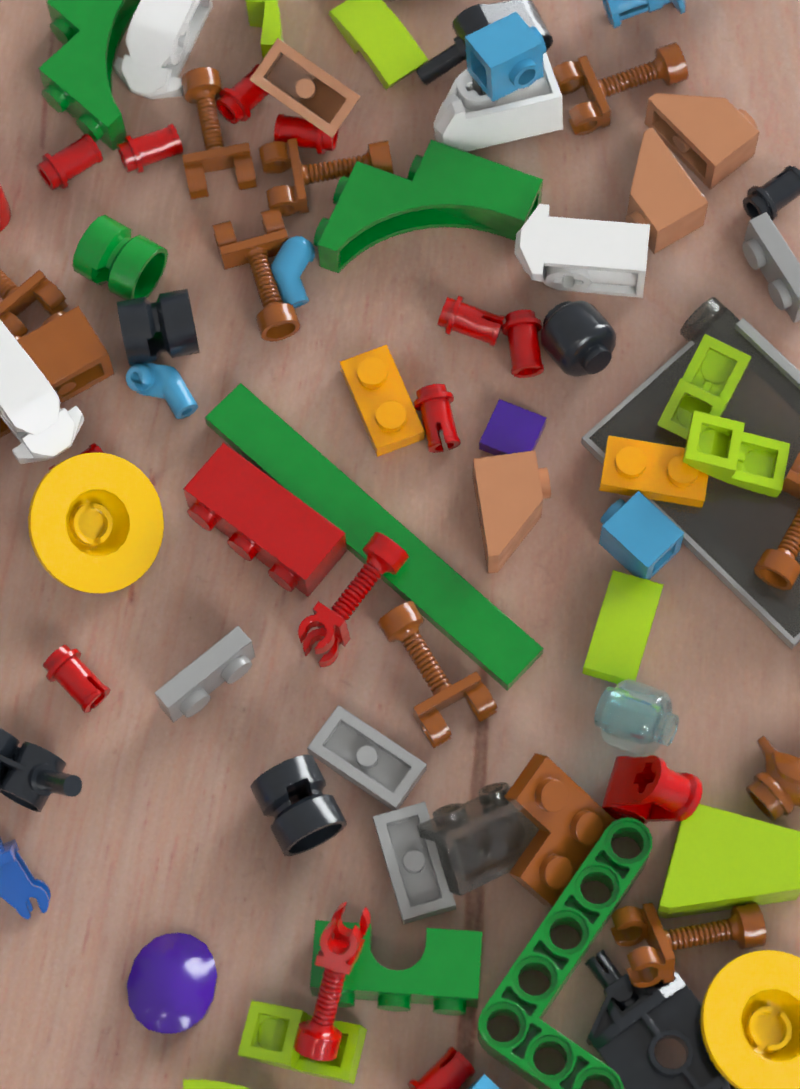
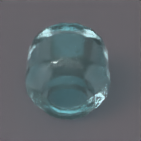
[594,679,679,757]

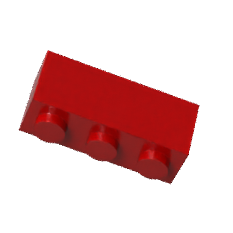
[183,443,347,597]

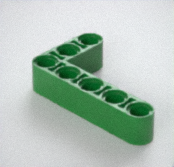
[478,818,652,1089]

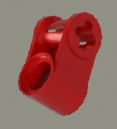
[602,755,703,824]

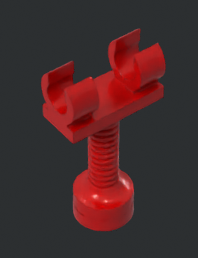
[298,532,409,667]
[293,902,371,1061]

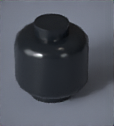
[541,301,616,377]

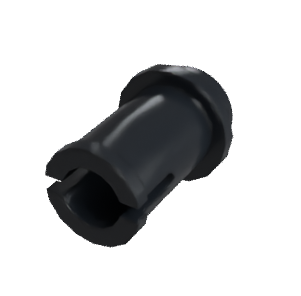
[743,165,800,221]

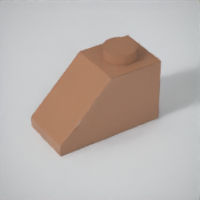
[250,38,361,138]
[645,93,760,190]
[625,127,708,254]
[472,450,551,574]

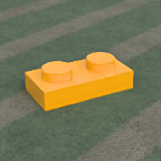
[340,344,425,457]
[599,435,708,508]

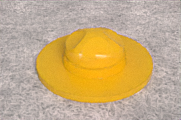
[28,452,164,594]
[700,950,800,1089]

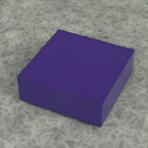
[479,399,547,456]

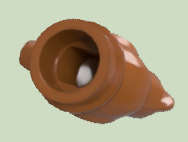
[746,736,800,822]

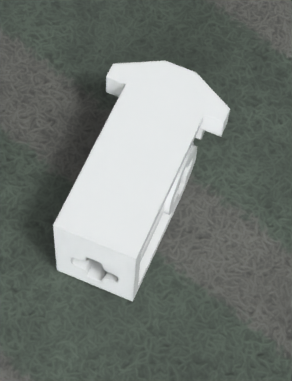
[114,0,213,100]
[433,53,563,152]
[514,204,650,298]
[0,320,84,464]

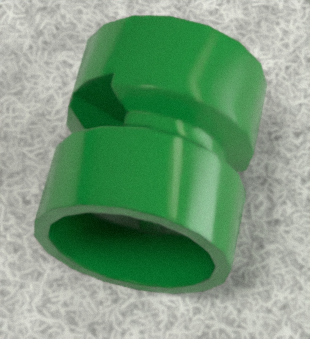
[72,215,168,300]

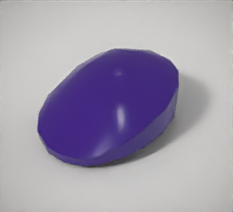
[127,933,217,1034]

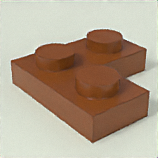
[504,753,616,908]

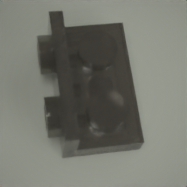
[417,782,539,896]

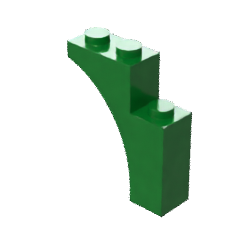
[38,0,141,151]
[313,140,543,273]

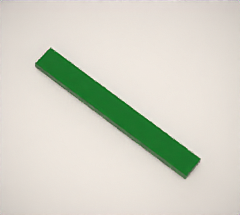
[205,383,543,691]

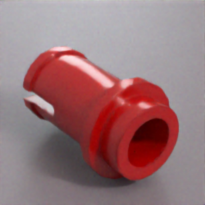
[216,64,269,124]
[274,113,339,155]
[117,124,183,174]
[37,134,103,190]
[437,296,505,347]
[501,309,544,378]
[413,384,461,453]
[43,645,110,713]
[408,1046,476,1089]

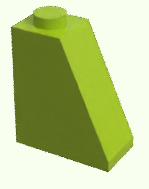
[657,804,800,919]

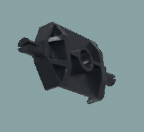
[585,950,737,1089]

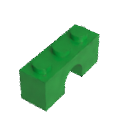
[310,920,483,1016]

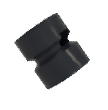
[117,289,200,366]
[250,754,347,856]

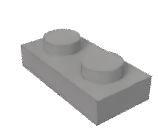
[742,212,800,323]
[155,626,255,723]
[307,705,427,810]
[373,802,456,925]

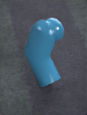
[271,236,316,308]
[126,363,198,419]

